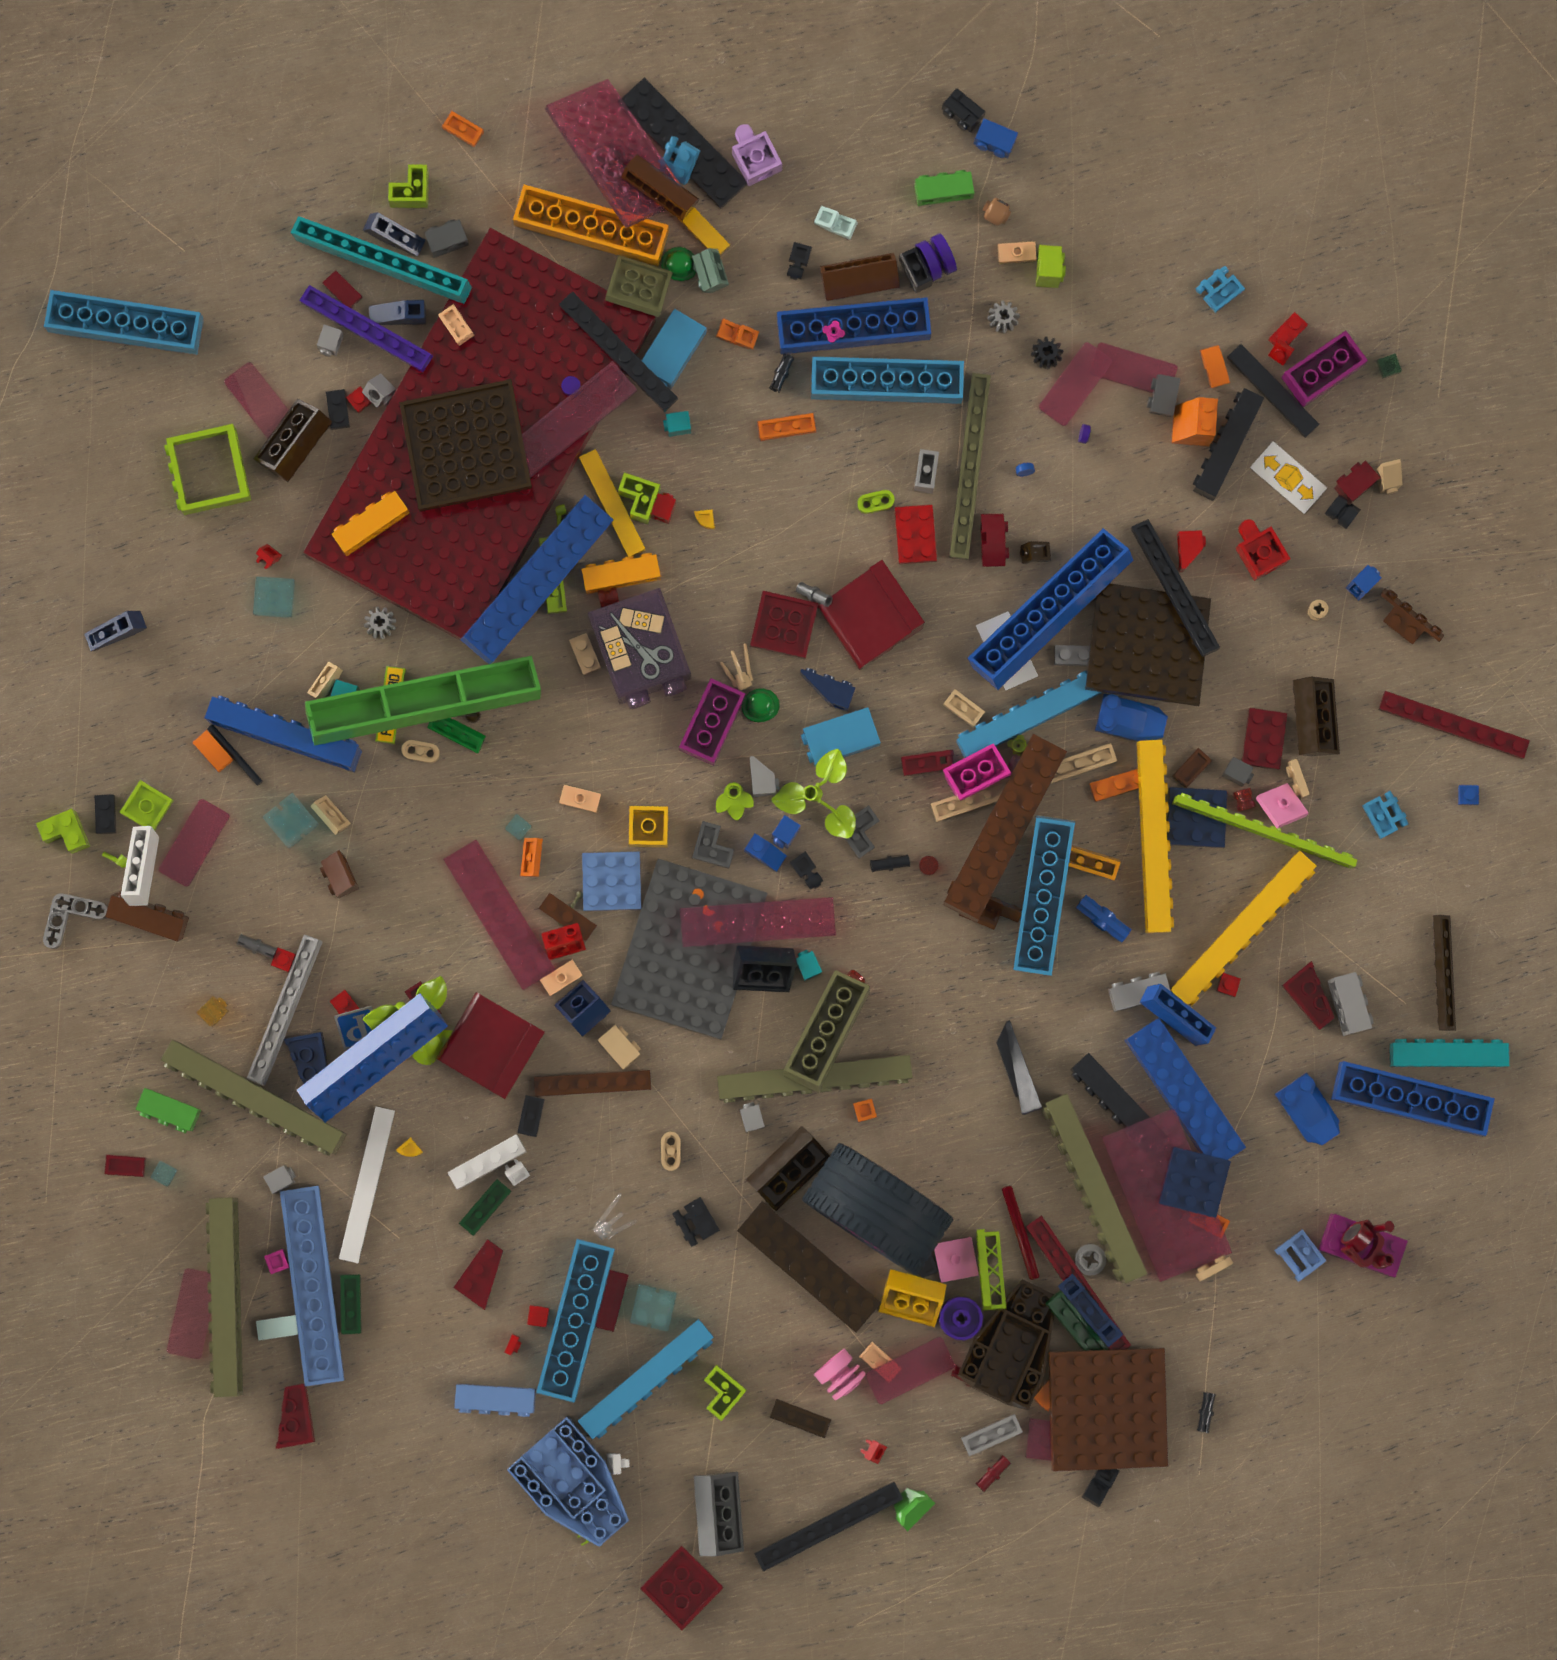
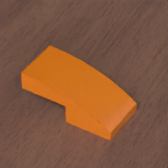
[716,318,759,349]
[1200,345,1230,388]
[192,730,233,773]

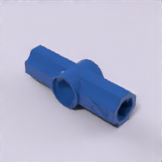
[1076,895,1132,943]

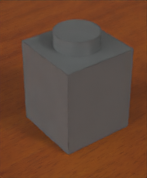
[1222,757,1254,787]

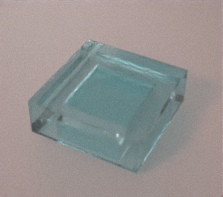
[150,1160,178,1187]

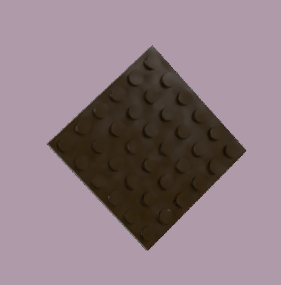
[399,379,532,512]
[1085,583,1211,706]

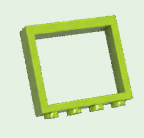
[164,424,252,515]

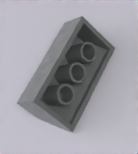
[694,1472,744,1556]

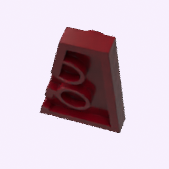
[1282,961,1335,1030]
[453,1239,504,1310]
[276,1383,315,1449]

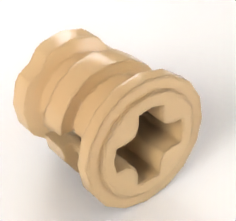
[1307,600,1328,620]

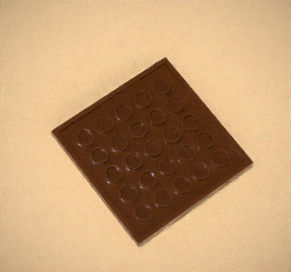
[1048,1348,1168,1471]

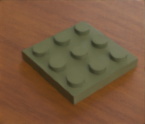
[605,255,672,317]

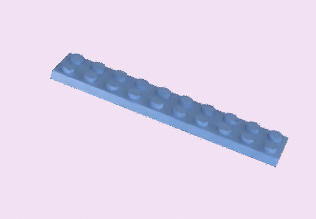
[280,1186,345,1387]

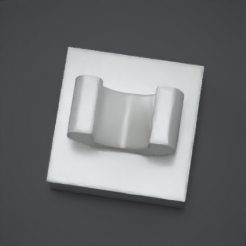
[504,1159,530,1186]
[607,1453,629,1474]

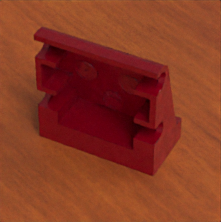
[818,560,925,670]
[436,992,545,1099]

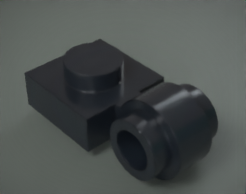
[787,242,812,280]
[790,851,823,890]

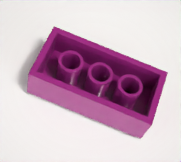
[1281,331,1368,408]
[679,678,746,766]
[1318,1214,1408,1278]

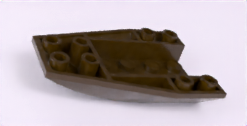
[958,1279,1054,1410]

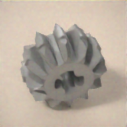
[987,301,1020,333]
[364,607,397,639]

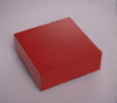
[527,1305,550,1327]

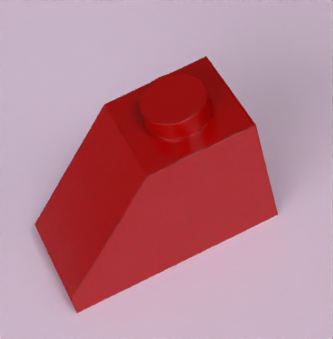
[1177,530,1206,572]

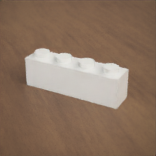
[121,826,159,906]
[448,1134,527,1190]

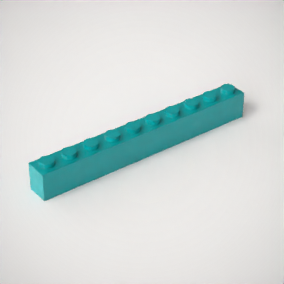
[291,216,472,304]

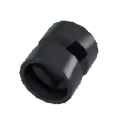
[1325,494,1361,529]

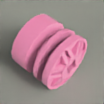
[814,1348,866,1401]

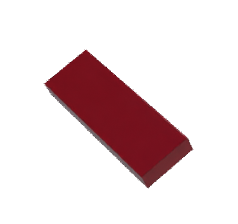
[595,1270,629,1332]

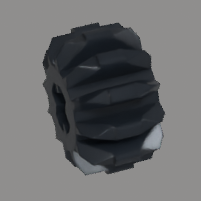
[1031,336,1063,369]

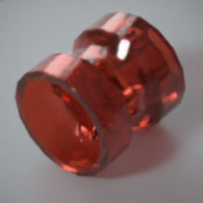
[598,587,620,609]
[1232,788,1256,812]

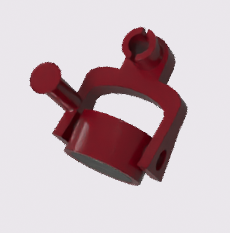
[1340,1220,1394,1269]

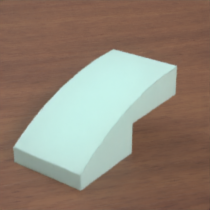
[814,206,858,239]
[256,1315,298,1340]

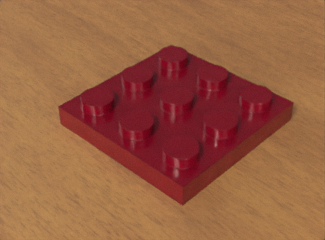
[750,591,818,659]
[640,1545,724,1631]

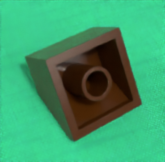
[320,850,359,899]

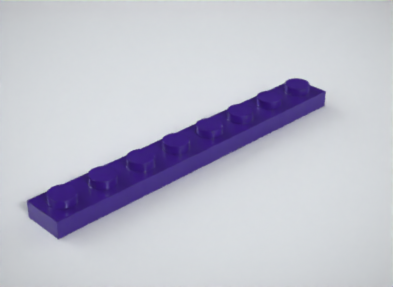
[299,285,433,372]

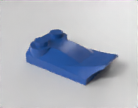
[1095,693,1168,742]
[1274,1072,1340,1146]

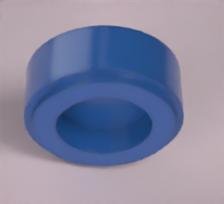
[1015,463,1035,477]

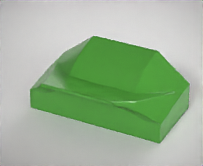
[894,1488,935,1531]

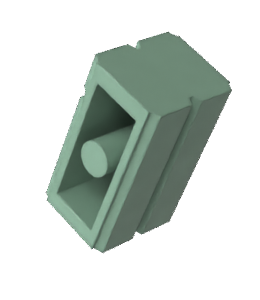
[692,248,729,293]

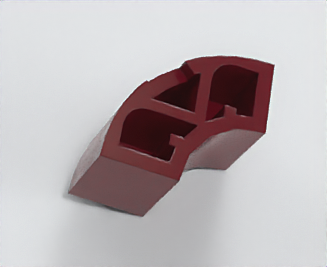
[980,514,1009,567]

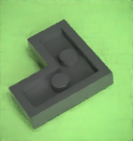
[845,805,879,859]
[692,821,734,869]

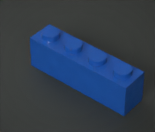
[1140,984,1216,1046]

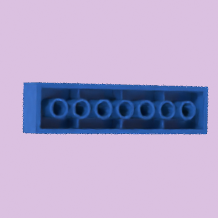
[777,297,931,354]
[204,695,362,773]
[297,993,448,1123]
[1124,1018,1246,1160]
[1331,1061,1495,1137]

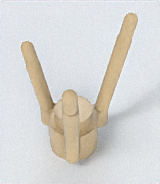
[720,643,753,691]

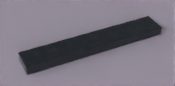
[1227,344,1319,438]

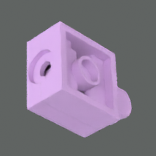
[732,124,782,187]

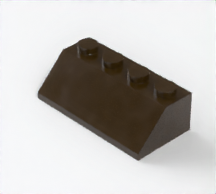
[253,398,332,482]
[1293,676,1340,756]
[746,1126,831,1211]

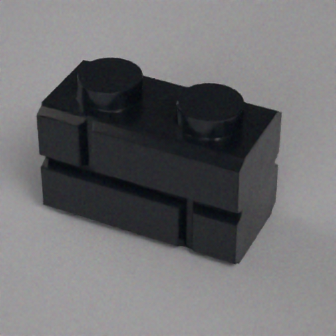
[942,88,986,132]
[899,247,933,293]

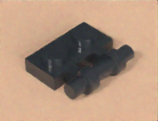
[672,1197,720,1247]

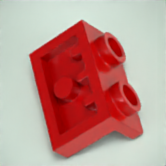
[541,923,586,961]

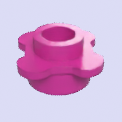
[823,321,845,343]

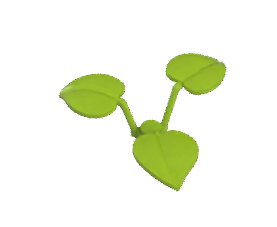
[771,749,856,839]
[363,976,447,1065]

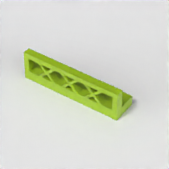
[976,1229,1006,1310]

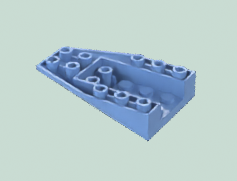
[507,1416,629,1547]

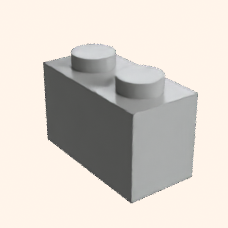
[914,449,939,494]

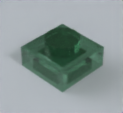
[1376,354,1402,378]

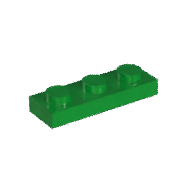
[427,718,486,754]

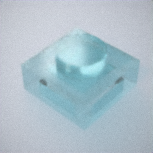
[505,814,532,841]

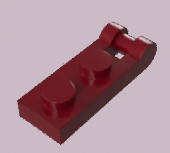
[901,750,954,777]

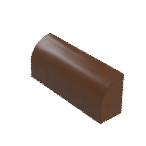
[621,154,699,221]
[820,253,900,301]

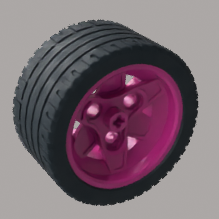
[802,1143,954,1276]

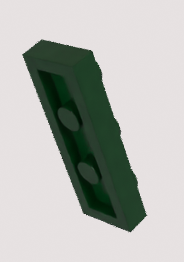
[459,1179,512,1236]
[340,1274,362,1334]

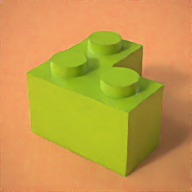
[388,164,429,208]
[1036,245,1066,288]
[618,473,661,525]
[36,809,90,854]
[704,1364,747,1421]

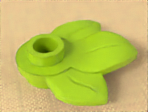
[716,782,754,821]

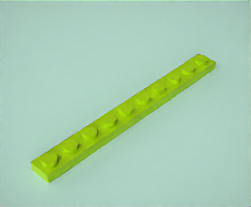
[1172,793,1357,869]

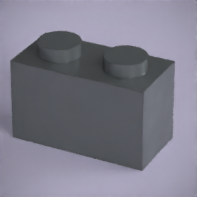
[424,219,469,258]
[1147,374,1181,417]

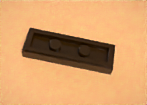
[770,1399,831,1438]

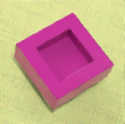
[264,1249,290,1275]

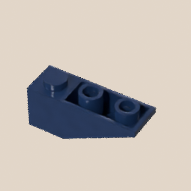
[369,300,426,325]
[800,668,856,712]

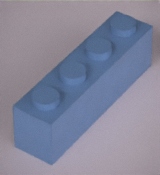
[455,1384,536,1417]

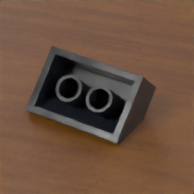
[733,945,797,993]

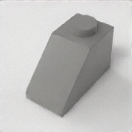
[750,756,779,797]

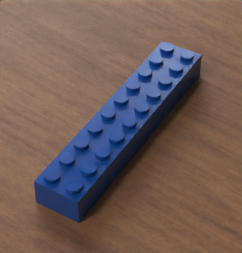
[460,495,614,664]
[968,528,1133,690]

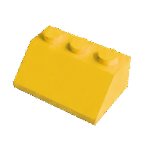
[878,1269,947,1327]

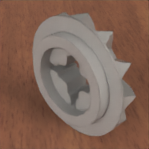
[1075,1244,1106,1275]

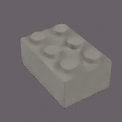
[1327,972,1374,1036]

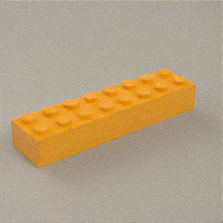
[513,184,669,267]

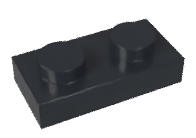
[326,389,350,430]
[94,794,116,834]
[517,1095,545,1137]

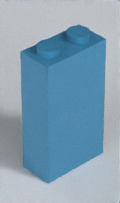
[641,308,707,389]
[801,707,881,767]

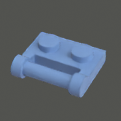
[1274,1229,1326,1282]

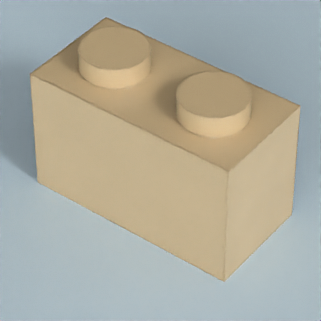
[598,1025,641,1070]

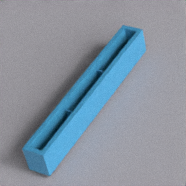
[956,670,1102,758]
[578,1319,714,1439]

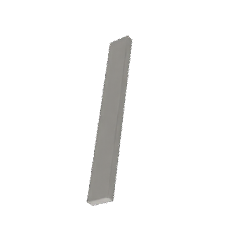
[246,934,323,1086]

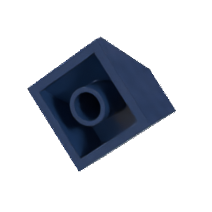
[554,980,611,1037]

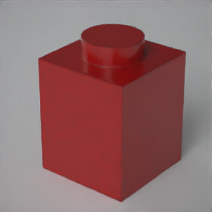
[651,492,676,524]

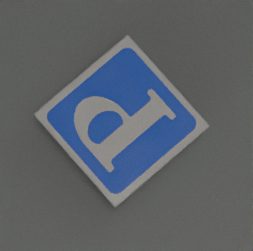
[334,1006,373,1050]

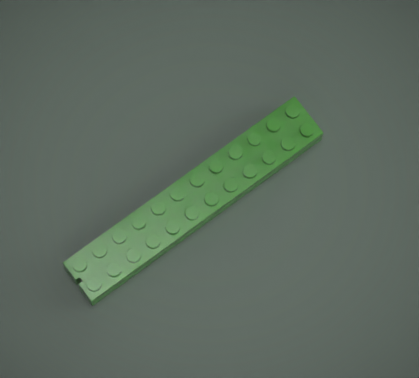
[305,656,541,746]

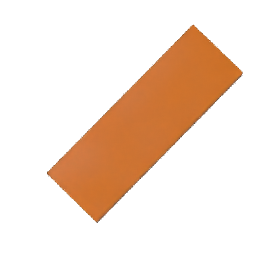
[757,413,816,441]

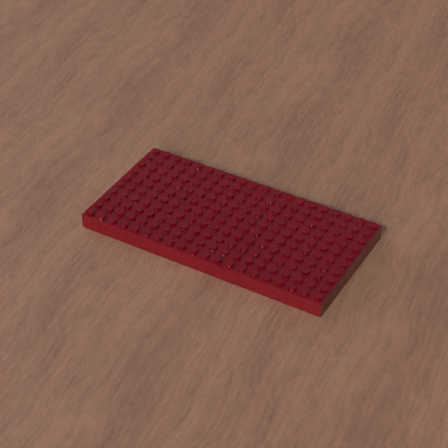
[303,228,656,641]

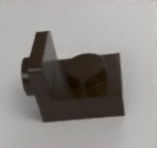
[1020,541,1051,564]

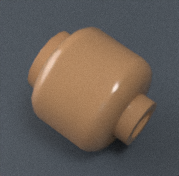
[982,198,1011,226]

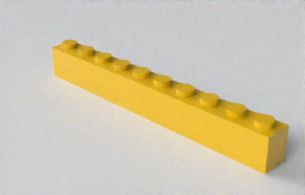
[1137,740,1174,933]
[1170,851,1317,1006]

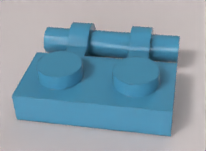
[659,136,700,185]
[1195,266,1245,313]
[1362,791,1409,839]

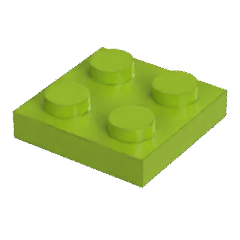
[120,780,174,831]

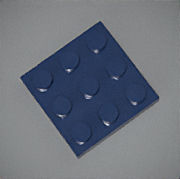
[1167,787,1227,848]
[1159,1146,1231,1218]

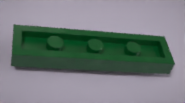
[1045,1291,1109,1350]

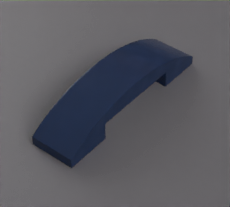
[1058,1274,1124,1347]

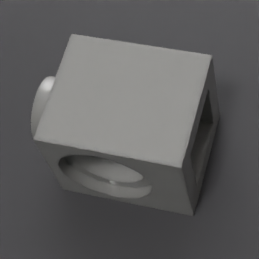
[316,324,344,357]
[362,374,396,408]
[740,1102,765,1133]
[263,1165,296,1194]

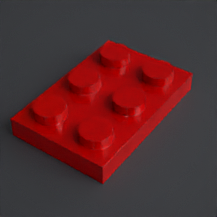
[895,505,937,564]

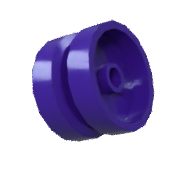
[915,233,957,282]
[938,1296,983,1340]

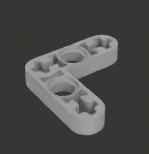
[43,893,108,949]

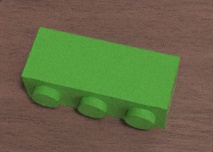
[914,170,974,206]
[135,1088,201,1133]

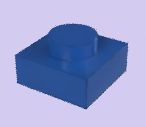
[1458,785,1479,805]

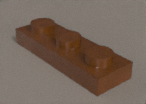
[539,893,597,941]

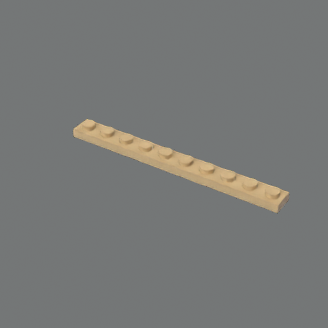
[930,743,1117,823]

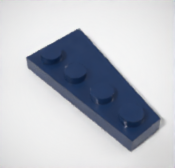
[284,1032,328,1084]

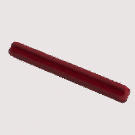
[1002,1186,1040,1280]

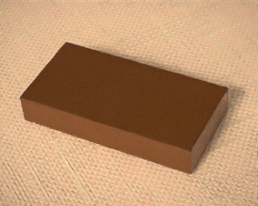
[1172,748,1213,788]

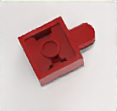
[1235,519,1291,581]

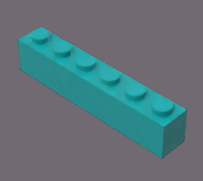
[1389,1039,1509,1067]

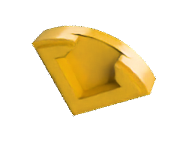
[694,509,715,529]
[396,1137,423,1157]

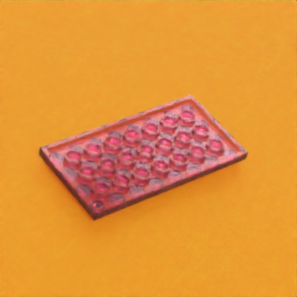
[545,79,681,228]
[1101,1108,1232,1282]

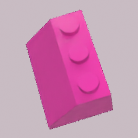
[943,743,1011,801]

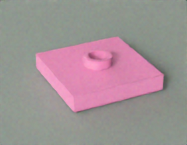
[1256,783,1308,828]
[934,1237,979,1283]

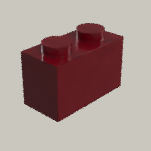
[1334,461,1381,504]

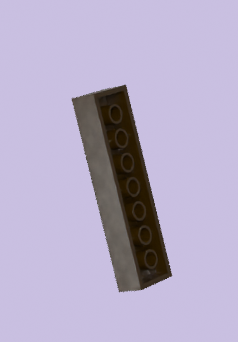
[737,1201,881,1333]

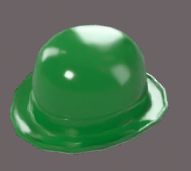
[661,247,696,281]
[742,688,780,723]

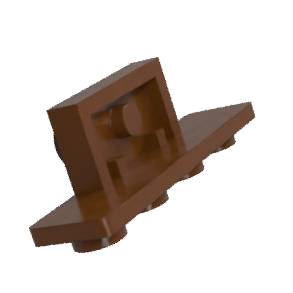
[1380,588,1444,645]
[947,881,1022,930]

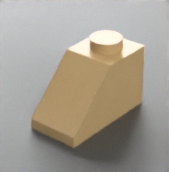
[1375,459,1402,495]

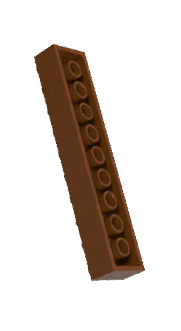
[943,734,1067,923]

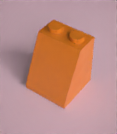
[1172,397,1218,447]

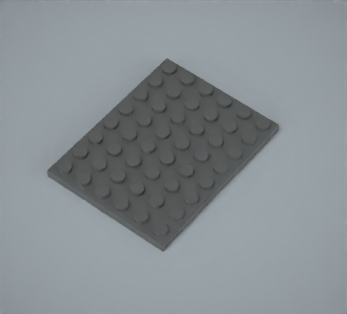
[611,859,768,1040]

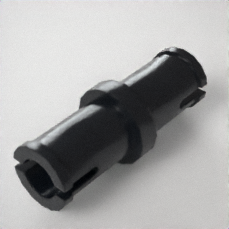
[769,353,794,393]
[870,854,910,873]
[1197,1392,1216,1433]

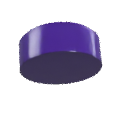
[561,376,581,396]
[1078,424,1091,444]

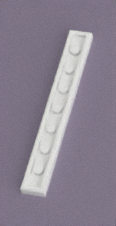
[339,1107,395,1263]

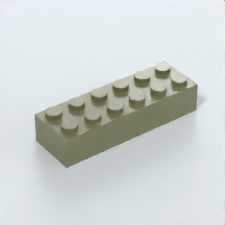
[784,970,870,1093]

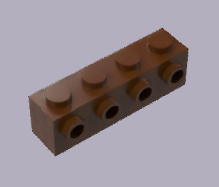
[105,891,189,942]

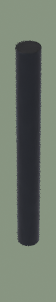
[207,724,263,786]

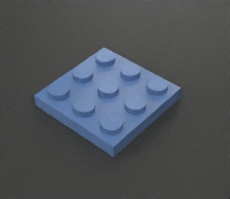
[582,852,641,911]

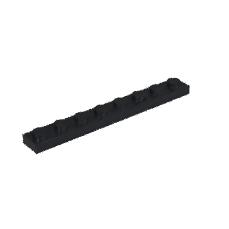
[559,291,678,412]
[1131,519,1220,657]
[754,1481,903,1572]

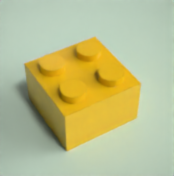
[629,806,668,848]

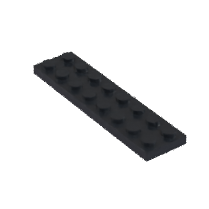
[617,77,747,209]

